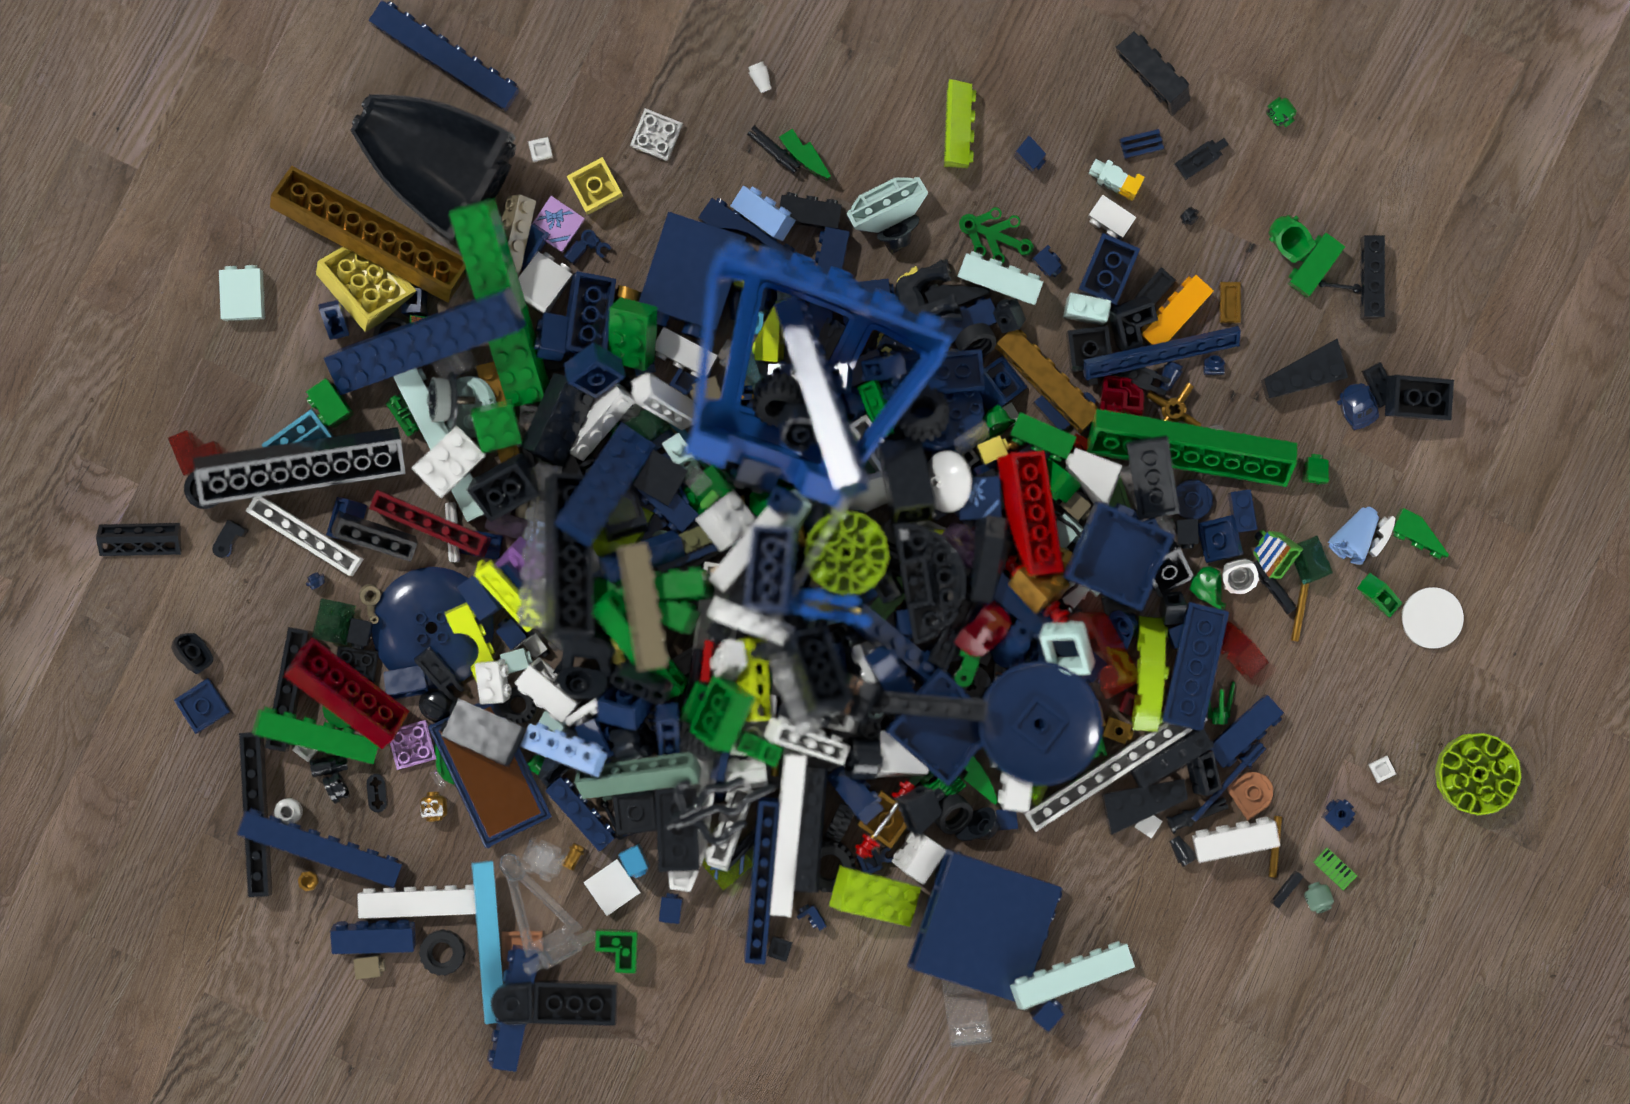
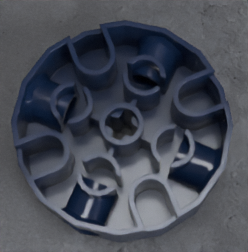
[910,391,984,455]

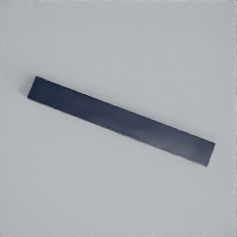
[1084,326,1241,380]

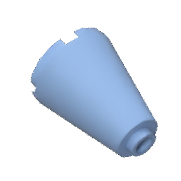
[1328,507,1379,565]

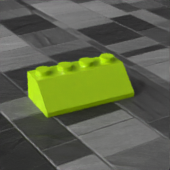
[944,79,976,168]

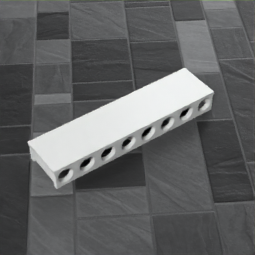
[770,747,806,917]

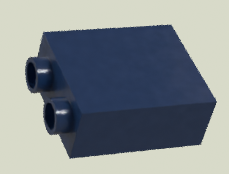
[639,211,746,340]

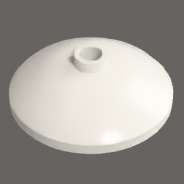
[927,451,971,512]

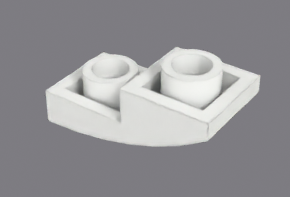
[1368,516,1395,557]

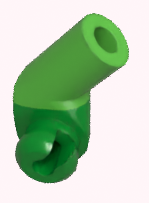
[700,490,720,514]

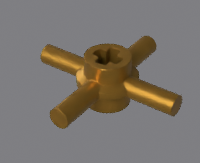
[1146,382,1202,426]

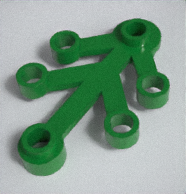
[959,207,1034,264]

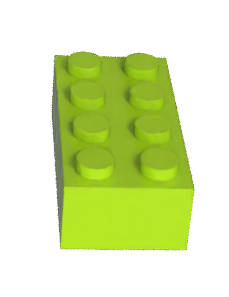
[829,866,921,927]

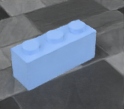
[731,186,796,241]

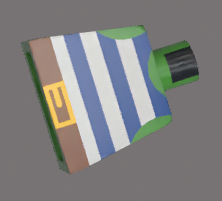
[1254,530,1303,579]

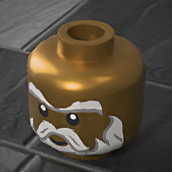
[420,792,447,822]

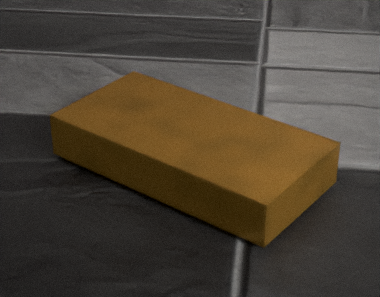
[1220,282,1241,323]

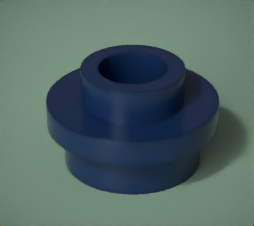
[305,572,325,590]

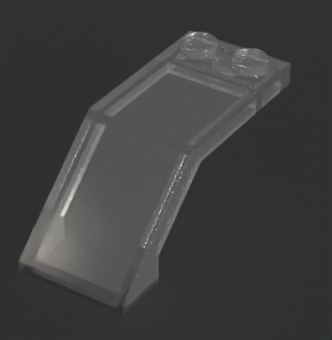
[942,979,992,1047]

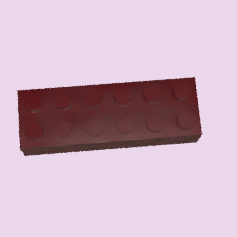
[284,638,410,749]

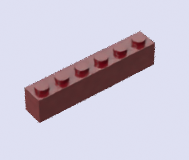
[369,490,492,557]

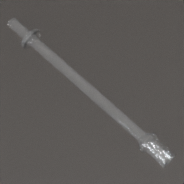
[762,495,855,639]

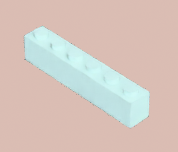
[1010,941,1135,1009]

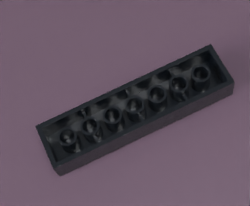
[545,472,593,642]

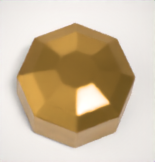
[298,871,319,891]

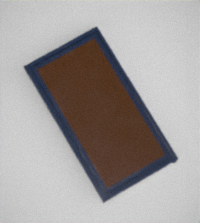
[428,702,552,849]

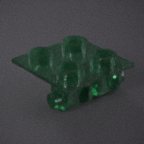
[312,598,356,645]

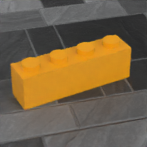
[1140,275,1214,345]

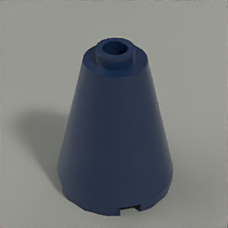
[989,623,1032,669]

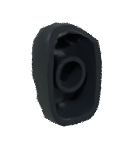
[171,633,213,675]

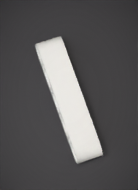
[708,506,789,593]

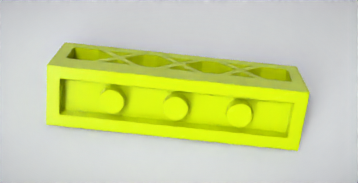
[474,559,543,632]
[735,638,771,722]

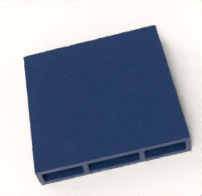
[907,849,1062,1002]

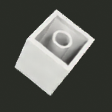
[519,252,573,314]
[1065,448,1122,505]
[872,731,929,778]

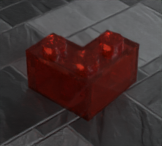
[168,430,222,477]
[1220,621,1269,679]

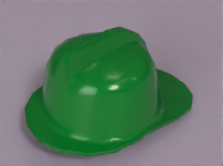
[977,405,1016,444]

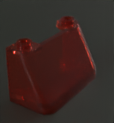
[1067,612,1138,699]

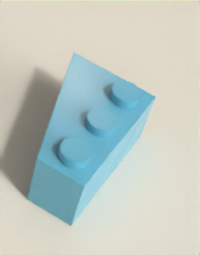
[262,408,334,447]

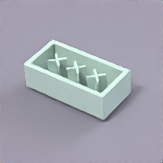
[958,251,1043,305]

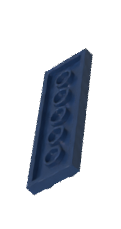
[1162,602,1229,731]

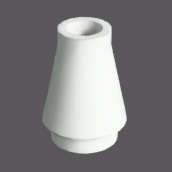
[748,61,772,93]

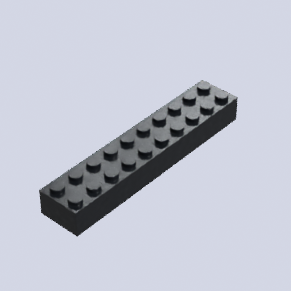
[193,427,405,505]

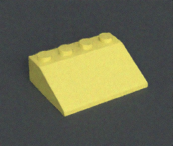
[316,247,416,332]

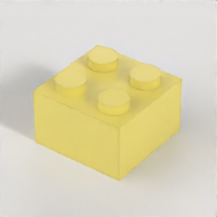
[567,157,623,215]

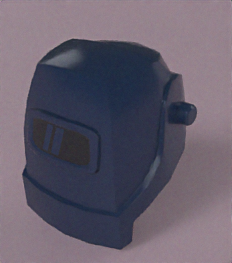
[1337,383,1379,430]

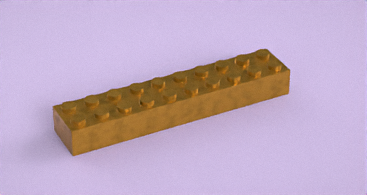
[270,166,467,303]

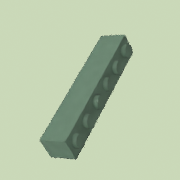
[575,752,701,799]

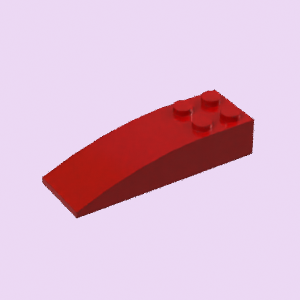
[997,451,1064,576]

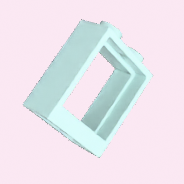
[1039,622,1095,675]

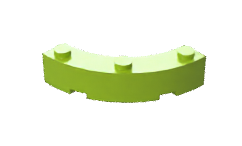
[1132,616,1168,732]

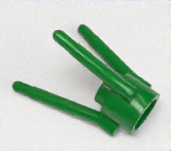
[1208,681,1235,724]

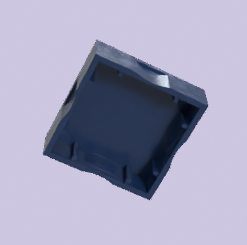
[1063,501,1174,611]
[884,668,983,786]

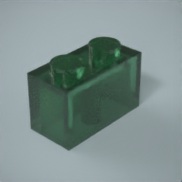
[1294,535,1333,585]

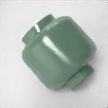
[1304,882,1334,914]

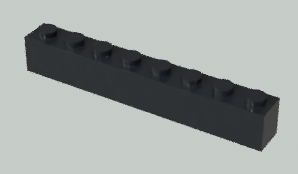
[239,732,272,897]

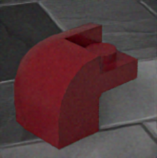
[1099,375,1144,416]
[954,601,1011,657]

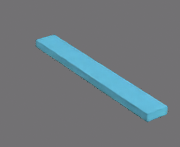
[472,860,503,1024]

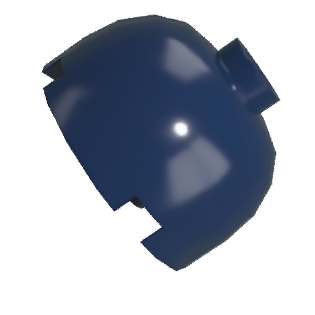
[840,386,868,424]

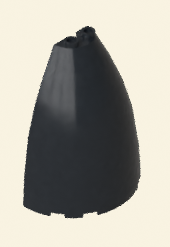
[350,94,516,240]

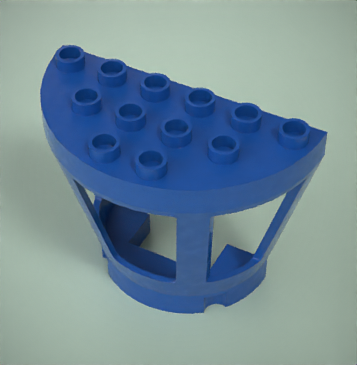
[684,240,951,507]

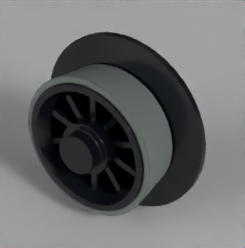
[427,371,475,429]

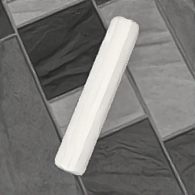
[445,502,460,562]

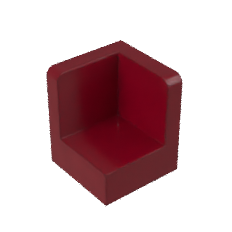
[1117,692,1135,717]

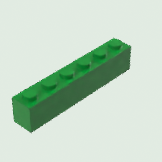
[593,589,687,702]
[252,707,378,764]

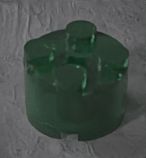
[625,409,672,441]

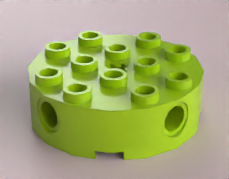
[805,512,889,596]
[1435,733,1521,815]

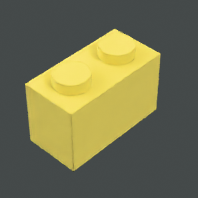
[975,436,1010,465]

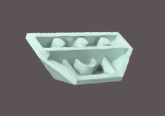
[847,177,928,233]

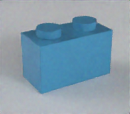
[619,843,650,878]

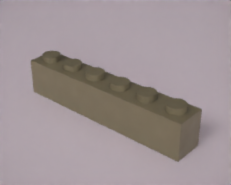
[617,543,668,671]

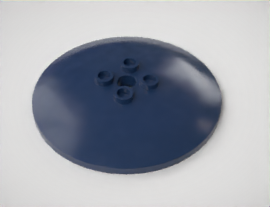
[372,567,494,689]
[979,662,1103,785]

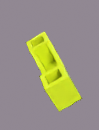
[445,602,495,682]

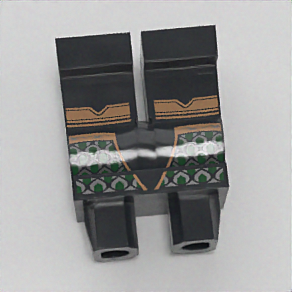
[839,671,881,725]

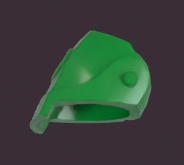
[1268,215,1316,263]
[1189,566,1226,610]

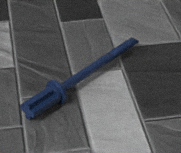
[1192,741,1266,822]

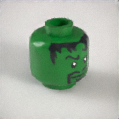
[1266,96,1297,128]

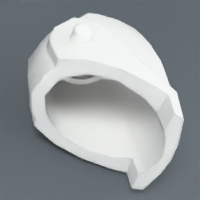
[1222,559,1259,594]

